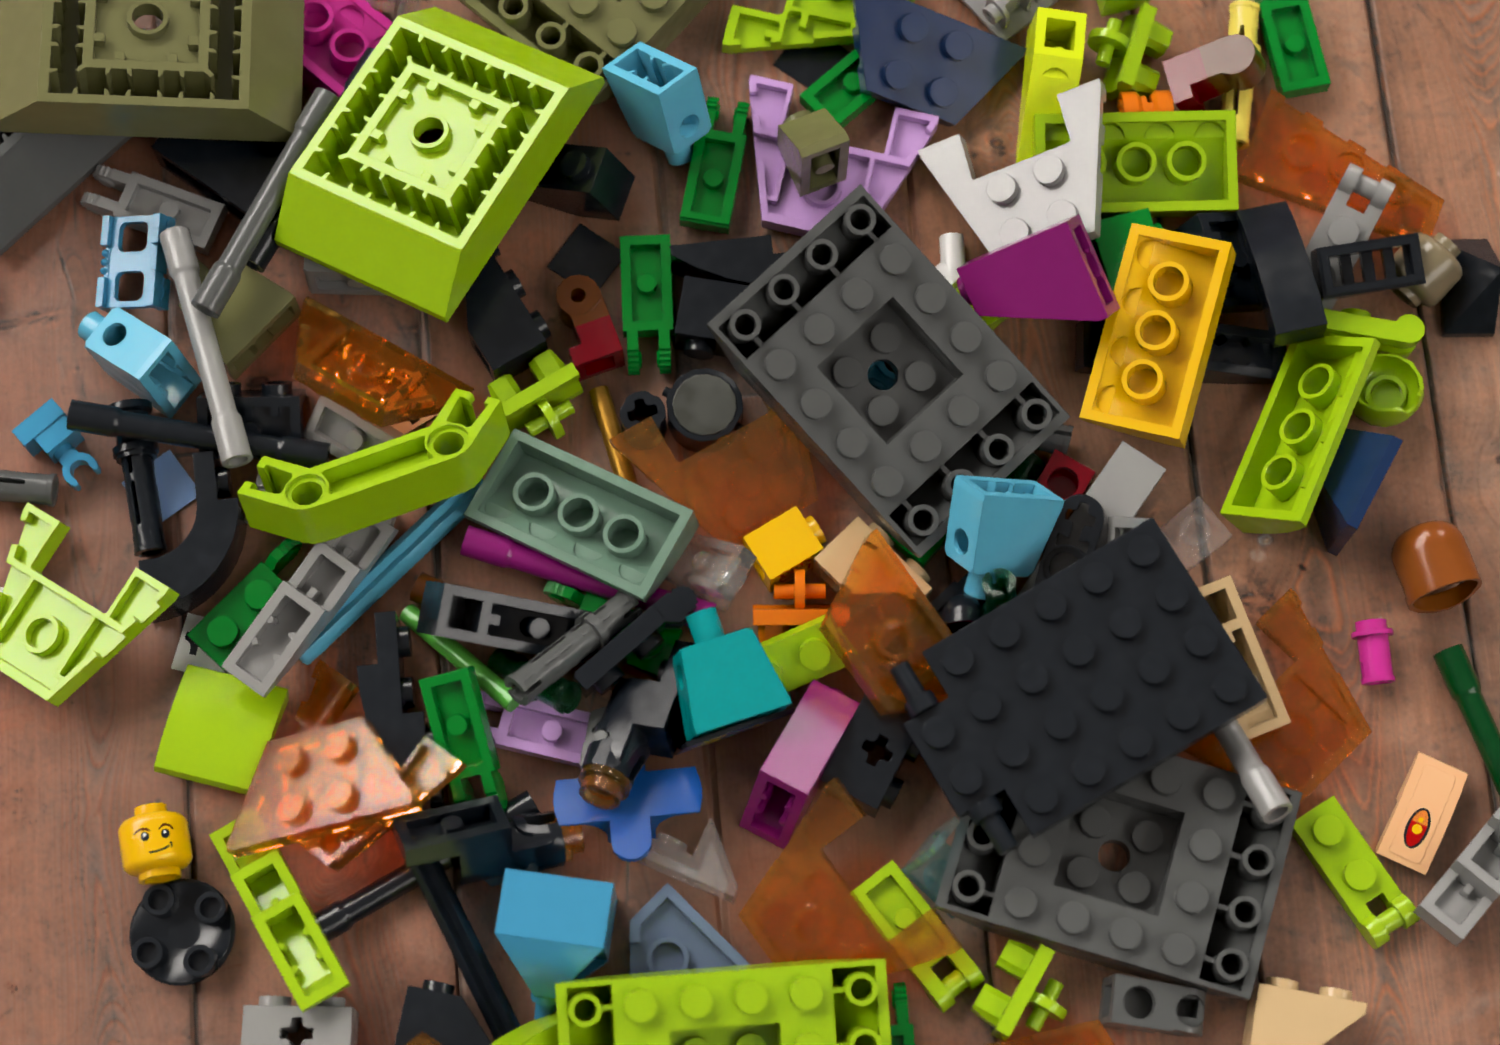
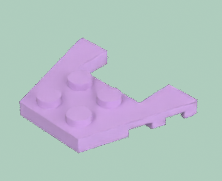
[749,75,939,237]

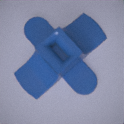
[553,764,702,862]

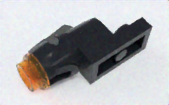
[578,640,695,810]
[392,795,585,886]

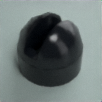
[942,594,984,636]

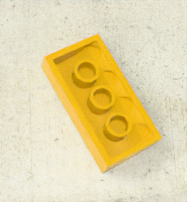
[1079,223,1236,449]

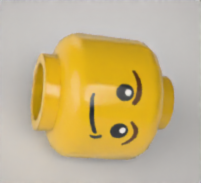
[118,803,193,885]

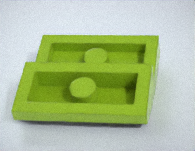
[154,664,289,797]

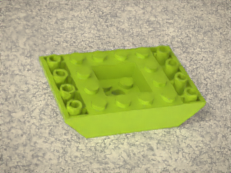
[274,7,605,323]
[555,958,892,1045]

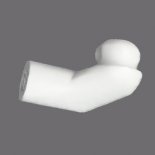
[935,232,966,289]

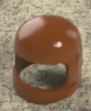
[1391,520,1482,613]

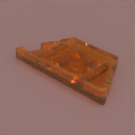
[292,296,474,427]
[819,529,952,716]
[227,716,422,858]

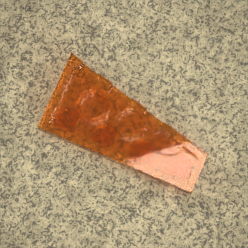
[1238,88,1444,237]

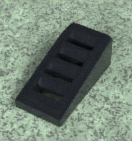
[1310,233,1426,301]

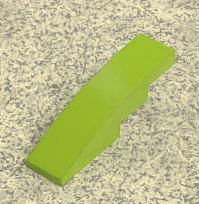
[209,808,351,1013]

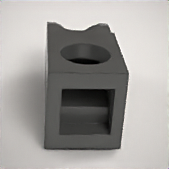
[1098,973,1206,1037]

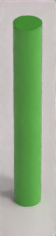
[400,604,519,712]

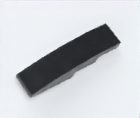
[1075,321,1287,384]

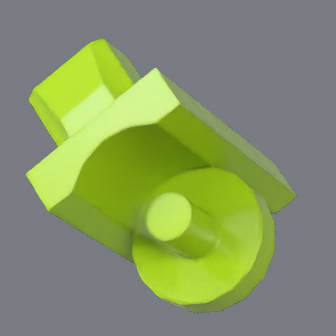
[1087,2,1173,101]
[487,349,584,440]
[971,939,1068,1042]

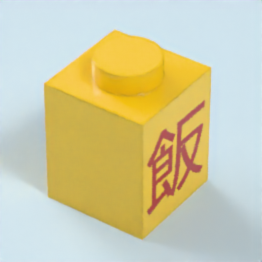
[743,506,826,593]

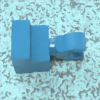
[12,398,101,491]

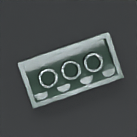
[464,428,699,603]

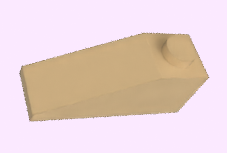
[1198,575,1292,739]

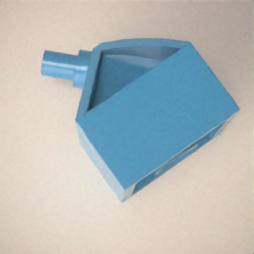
[495,868,618,1020]

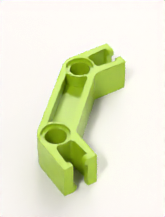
[237,388,510,544]

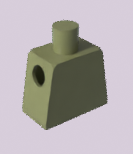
[178,259,302,381]

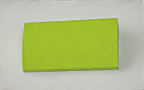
[1033,110,1239,219]
[1220,336,1381,534]

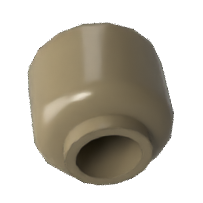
[1391,232,1463,308]

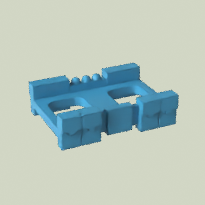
[95,213,176,312]

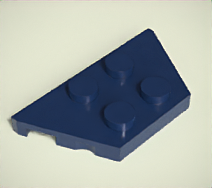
[852,0,1026,127]

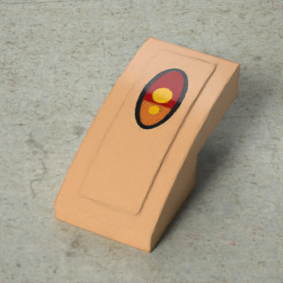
[1375,751,1468,875]

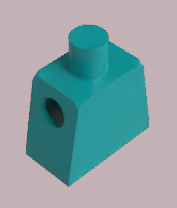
[673,607,792,742]

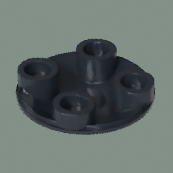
[129,879,236,986]

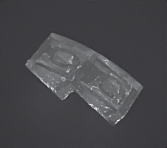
[1159,496,1233,572]

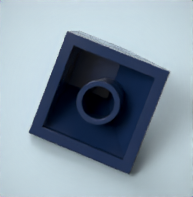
[1313,428,1403,556]

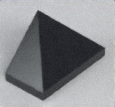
[1439,239,1500,337]

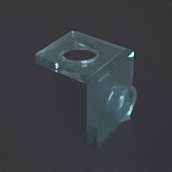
[901,816,961,919]

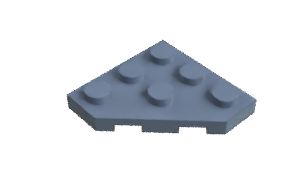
[630,882,751,973]

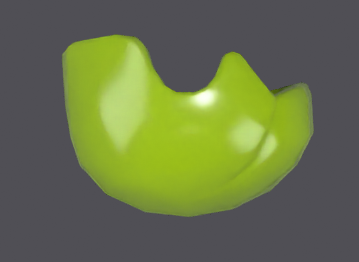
[1353,353,1424,427]

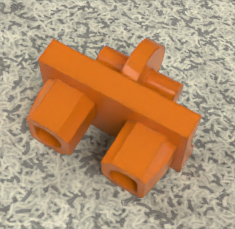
[753,569,848,643]

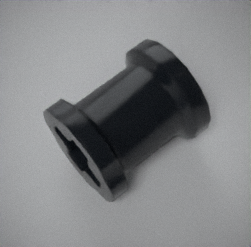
[620,391,667,450]

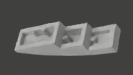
[1017,441,1166,596]
[221,521,399,697]
[1413,806,1500,947]

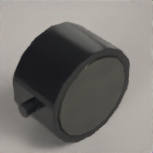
[662,368,748,454]

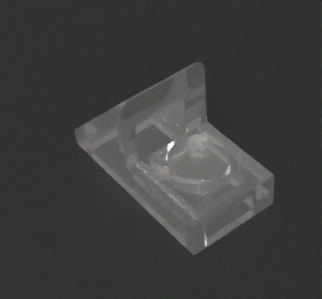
[665,533,757,612]
[637,817,738,904]

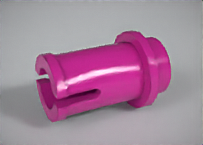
[1351,618,1395,686]

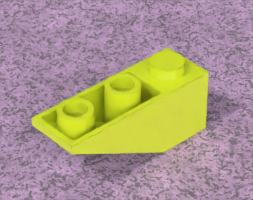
[1015,7,1087,163]

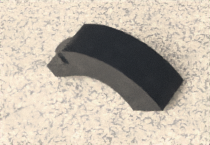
[138,451,247,623]

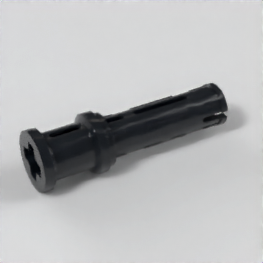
[110,399,168,557]

